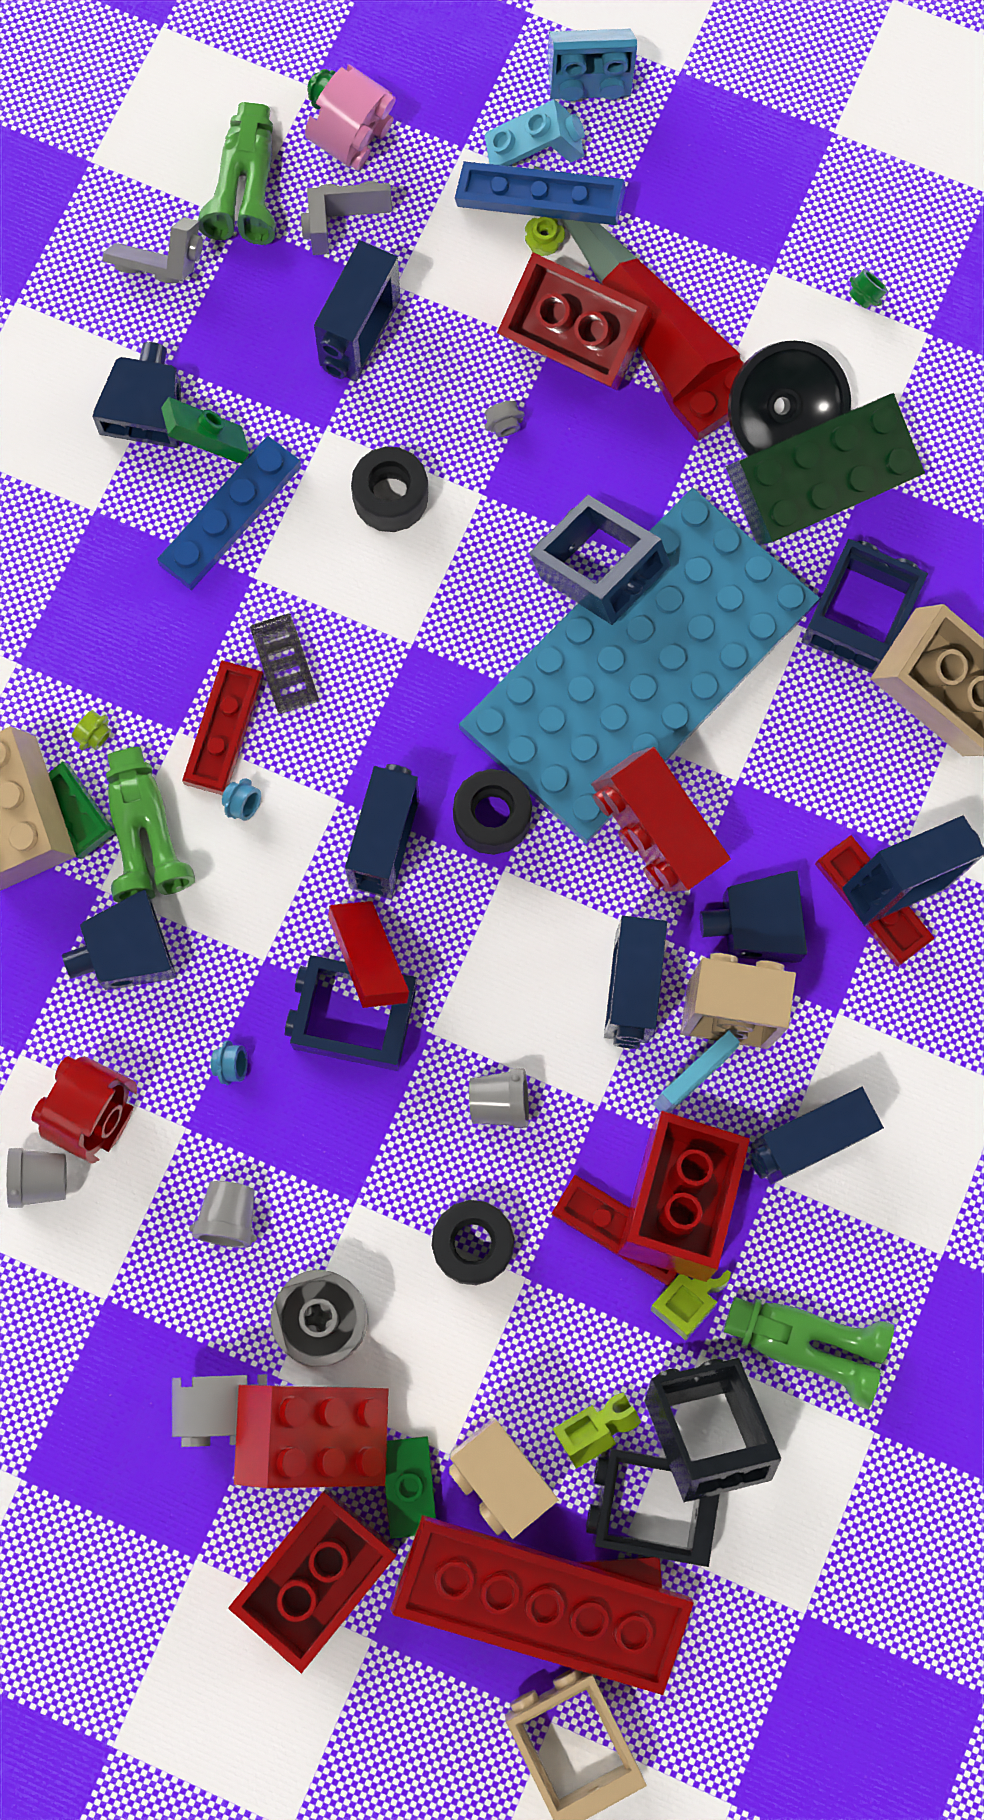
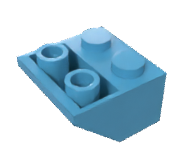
[547,28,637,101]

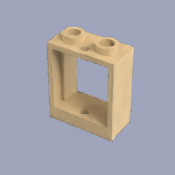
[505,1668,647,1820]

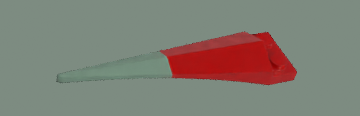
[534,166,744,441]

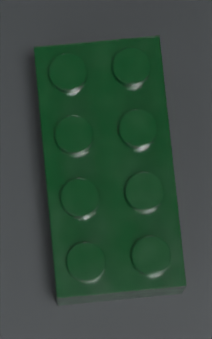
[725,392,925,545]

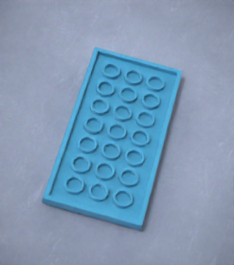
[459,487,820,844]

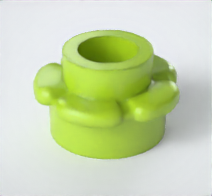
[525,217,565,256]
[71,710,112,751]

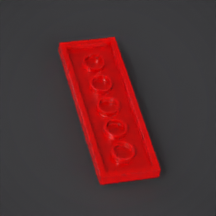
[390,1515,694,1695]

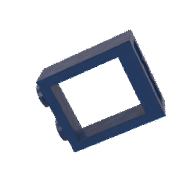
[314,240,400,382]
[529,495,671,625]
[801,538,928,674]
[345,764,420,899]
[842,815,984,926]
[604,915,668,1049]
[284,955,417,1071]
[749,1086,884,1185]

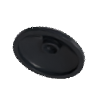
[728,340,851,456]

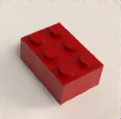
[497,252,653,391]
[590,746,731,892]
[618,1111,750,1282]
[234,1385,389,1488]
[228,1488,399,1674]

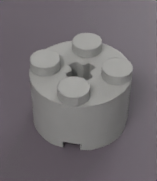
[270,1270,368,1366]
[172,1374,267,1447]

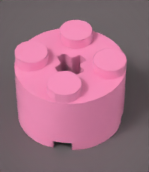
[305,64,396,171]

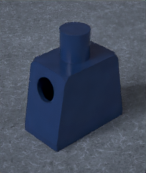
[92,342,181,448]
[699,870,807,963]
[62,890,177,990]

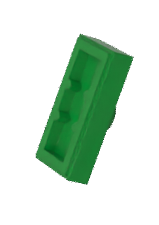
[161,397,250,464]
[48,761,116,859]
[385,1436,436,1539]

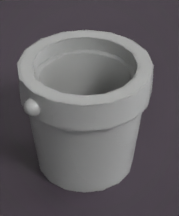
[469,1068,529,1128]
[6,1148,67,1208]
[189,1181,257,1248]

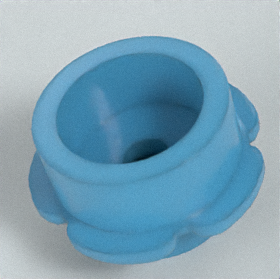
[222,778,261,821]
[211,1040,248,1085]

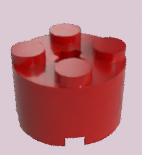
[31,1056,137,1164]

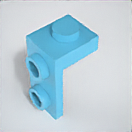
[485,99,585,166]

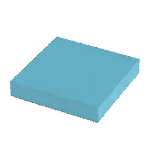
[653,1030,740,1113]

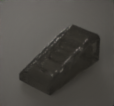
[249,613,320,715]

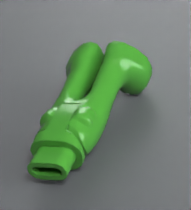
[198,102,276,245]
[106,747,196,903]
[723,1296,895,1410]

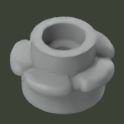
[484,401,525,437]

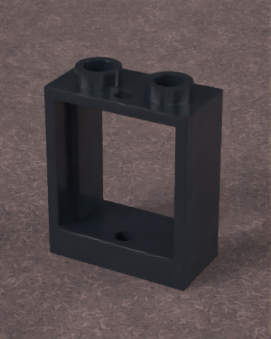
[644,1358,782,1503]
[586,1448,720,1567]

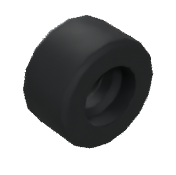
[351,446,429,532]
[453,769,533,855]
[431,1200,515,1286]

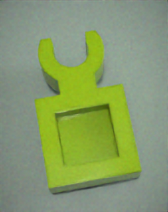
[651,1270,731,1341]
[553,1392,641,1469]

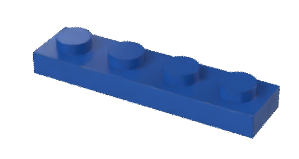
[454,161,626,225]
[157,435,301,591]

